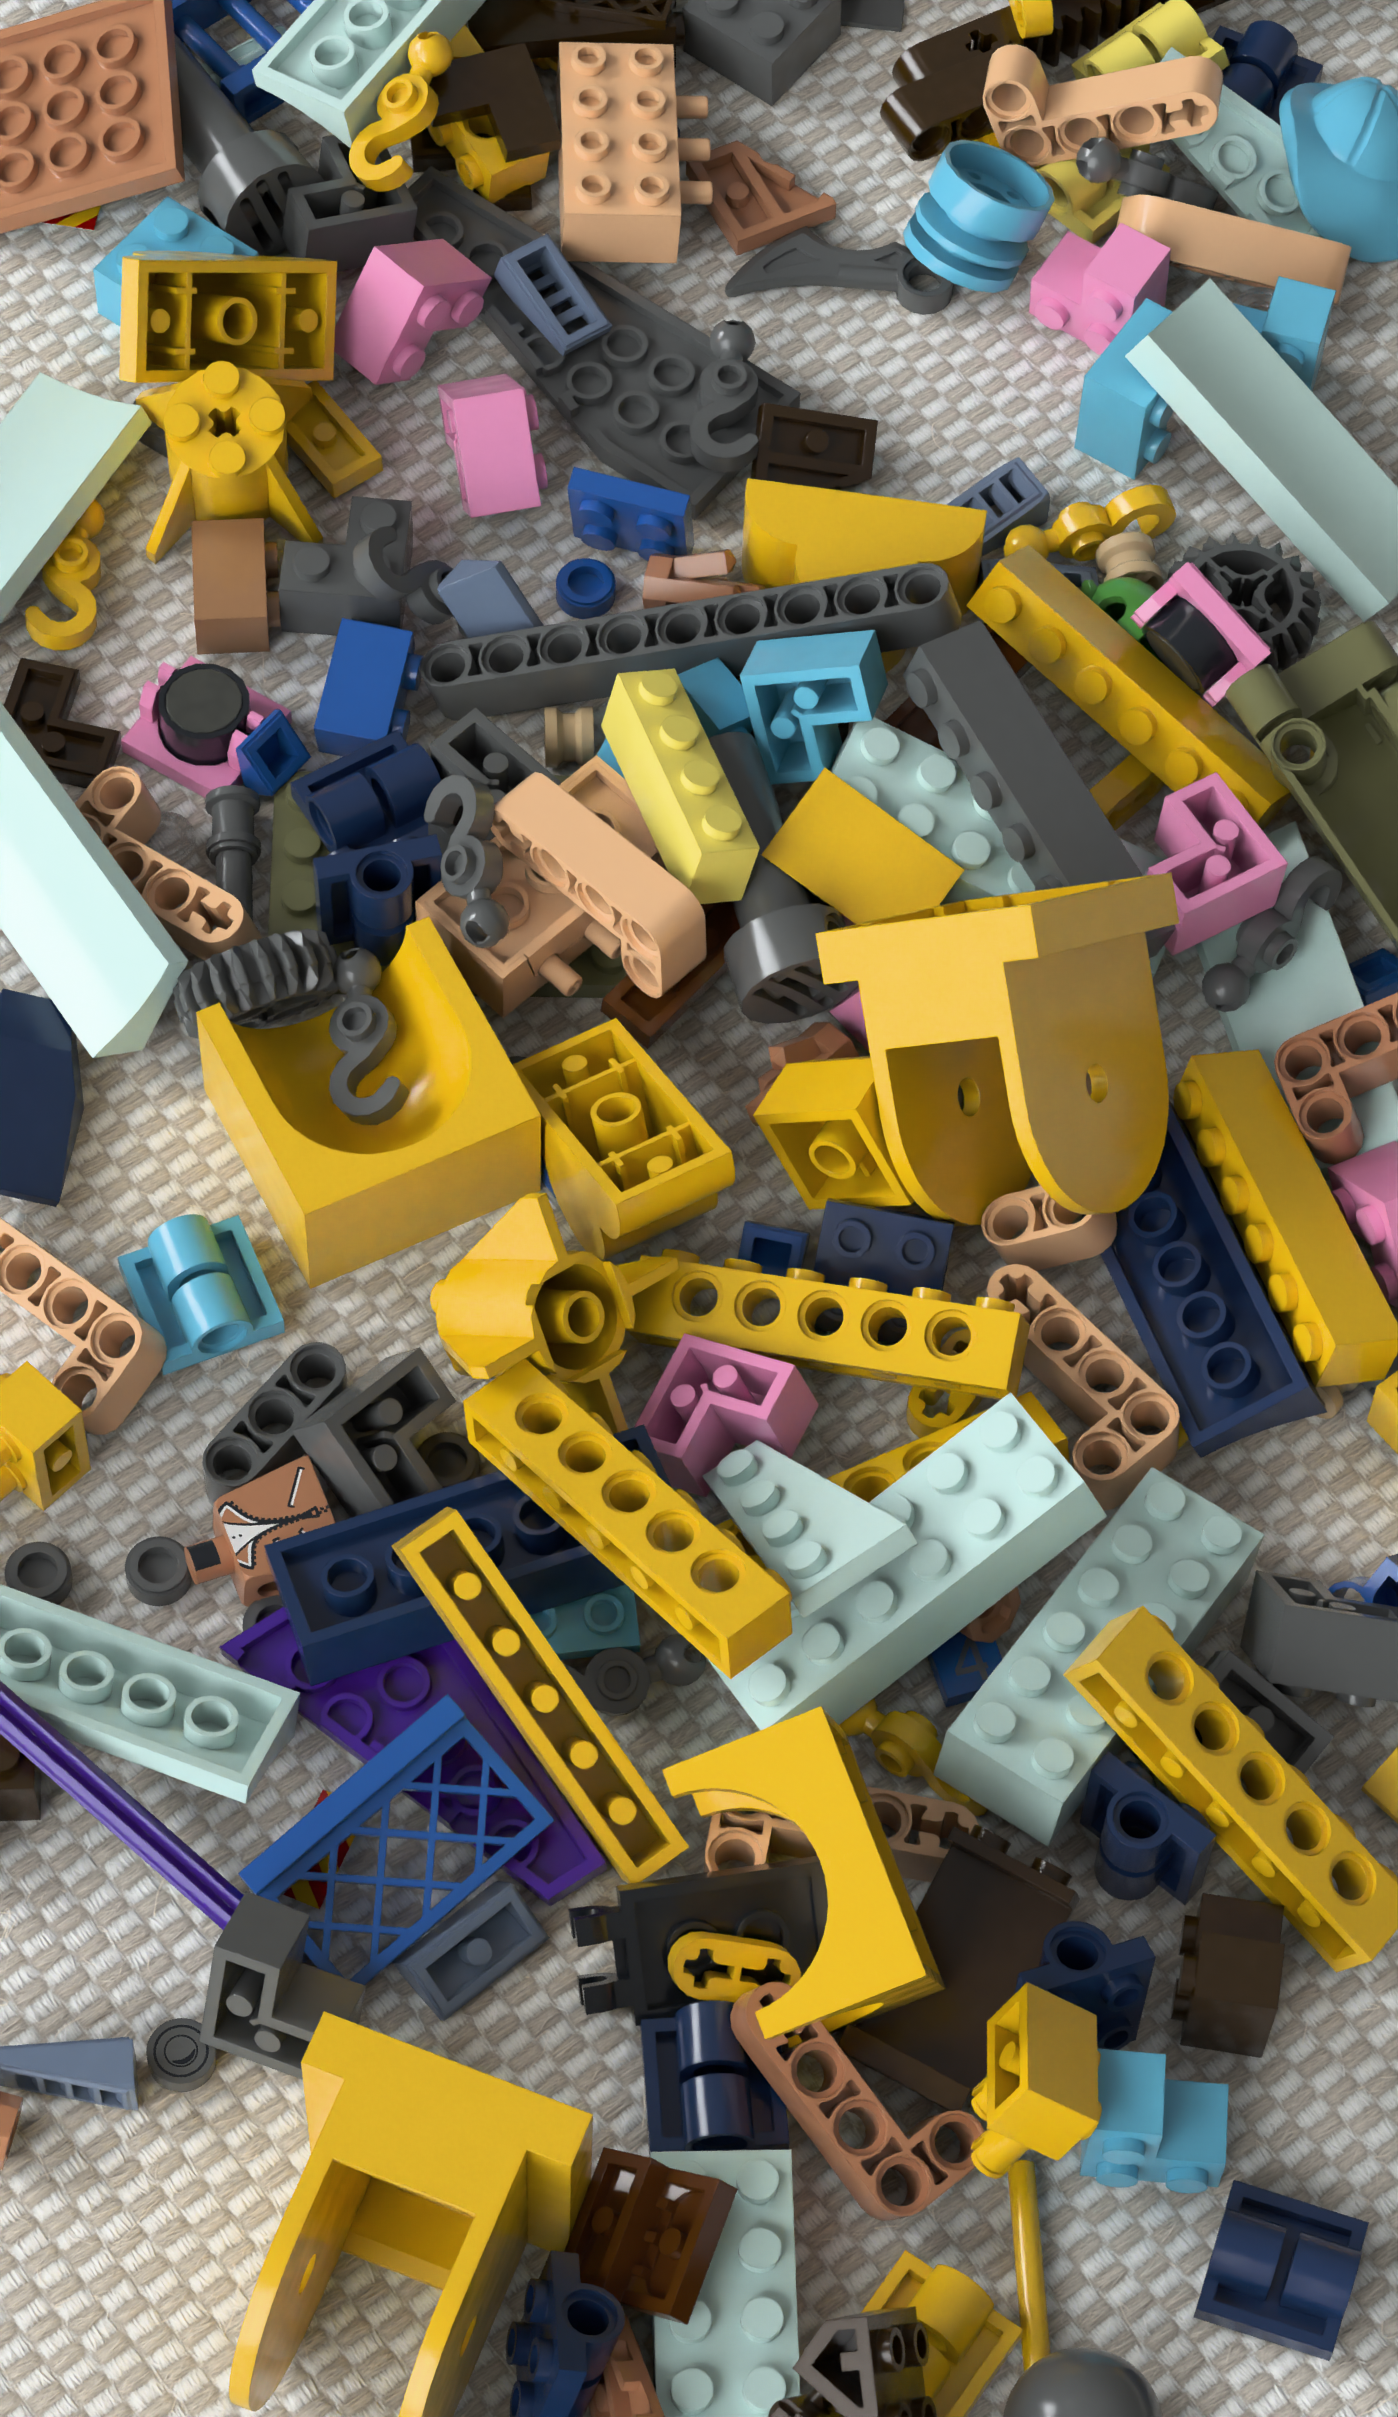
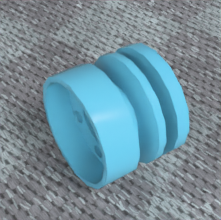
[903,140,1055,293]

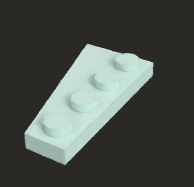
[1160,47,1320,237]
[702,1440,918,1618]

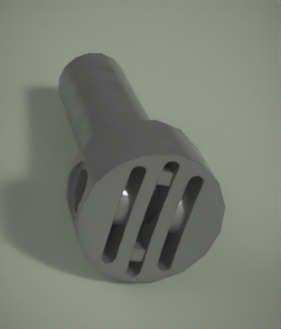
[174,33,324,256]
[708,732,858,1024]

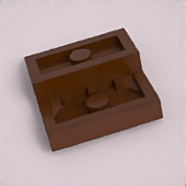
[564,2147,738,2325]

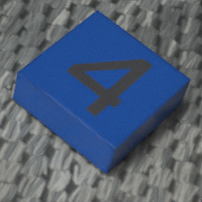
[927,1632,1002,1707]

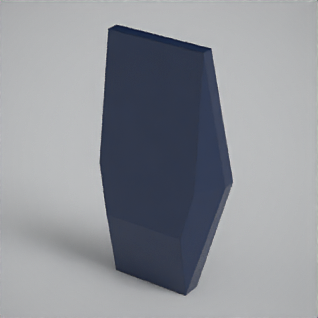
[0,988,84,1207]

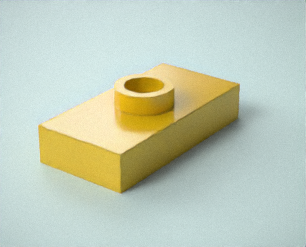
[286,381,383,499]

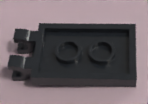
[568,1856,828,2026]

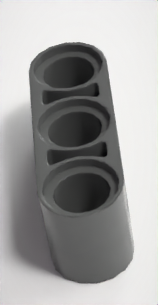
[202,1342,347,1506]

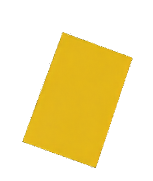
[761,768,964,924]

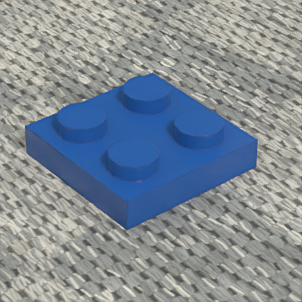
[567,467,694,561]

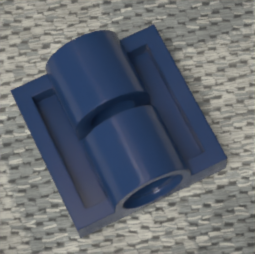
[1212,20,1323,125]
[290,730,441,853]
[313,834,442,966]
[813,1198,955,1344]
[1079,1751,1216,1905]
[1014,1921,1156,2050]
[640,2001,790,2157]
[1194,2180,1369,2361]
[506,2251,625,2417]

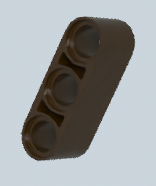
[880,43,1019,161]

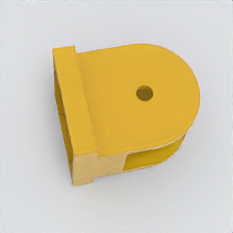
[815,872,1179,1226]
[229,2011,593,2417]

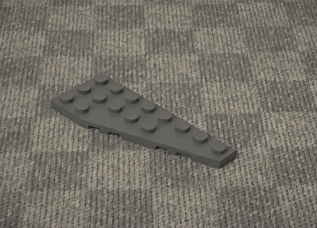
[408,166,801,520]

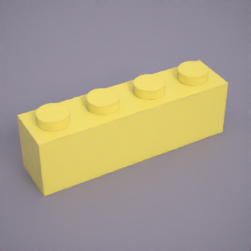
[601,668,760,904]

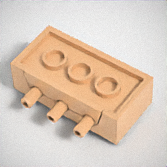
[556,42,713,263]
[415,755,668,1018]

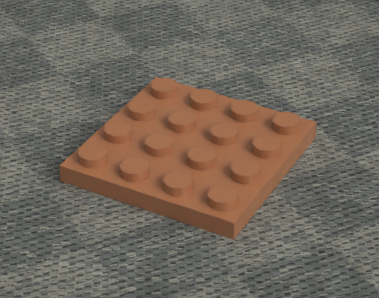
[0,0,185,234]

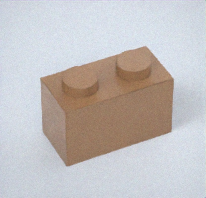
[191,518,281,655]

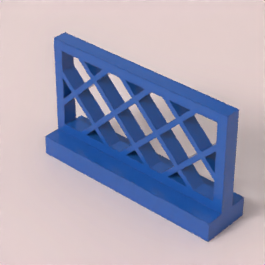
[238,1694,555,1986]

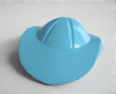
[1279,77,1398,263]

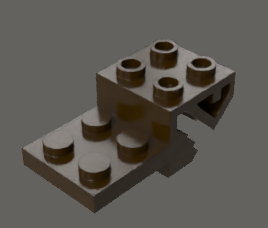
[768,2306,937,2417]

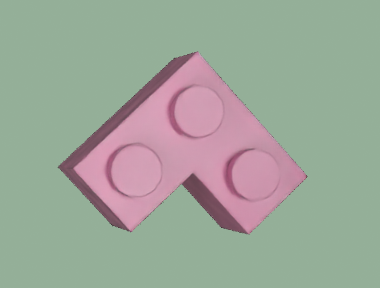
[1029,223,1171,355]
[334,239,492,385]
[437,374,548,518]
[1147,772,1288,956]
[1328,1141,1398,1309]
[634,1333,819,1497]

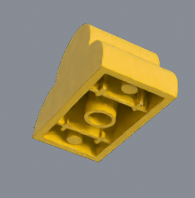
[119,251,337,383]
[741,478,987,673]
[512,1018,735,1261]

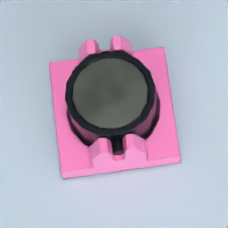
[1130,562,1271,708]
[121,656,292,798]

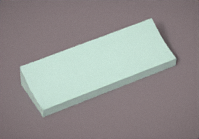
[252,0,486,148]
[1125,279,1398,622]
[0,372,152,623]
[0,702,189,1058]
[1195,821,1398,1181]
[0,1584,300,1804]

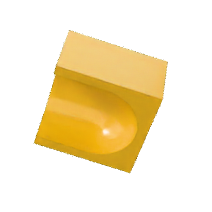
[196,916,541,1289]

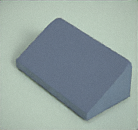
[437,560,544,638]
[393,1881,550,2021]

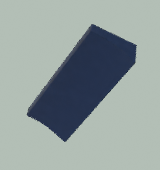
[1082,1100,1327,1458]
[264,1424,673,1686]

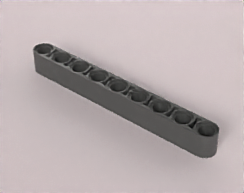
[420,563,962,721]

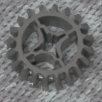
[1162,533,1321,673]
[173,928,338,1039]

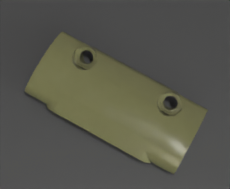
[1225,621,1398,951]

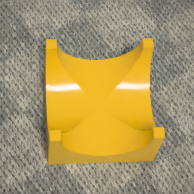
[662,1706,946,2048]

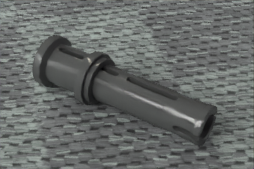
[205,785,261,921]

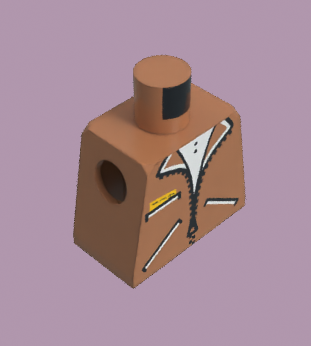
[184,1455,336,1607]

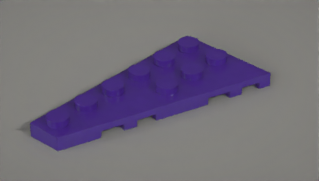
[219,1607,607,1907]

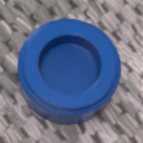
[556,558,616,619]

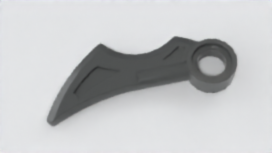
[725,226,954,315]

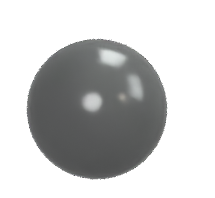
[1003,2347,1163,2417]

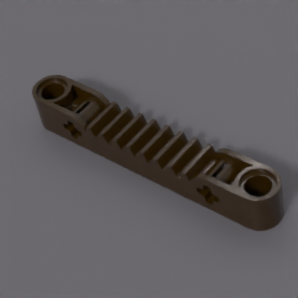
[892,0,1230,87]

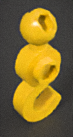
[349,31,453,192]
[1003,484,1176,561]
[25,499,105,651]
[839,1698,988,1816]

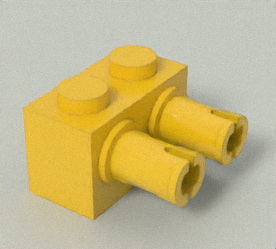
[0,1361,91,1511]
[971,1982,1102,2179]

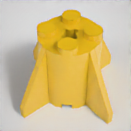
[135,361,323,564]
[430,1193,680,1434]

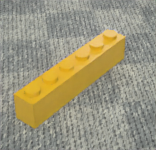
[966,545,1292,830]
[1173,1049,1398,1387]
[391,1507,689,1884]

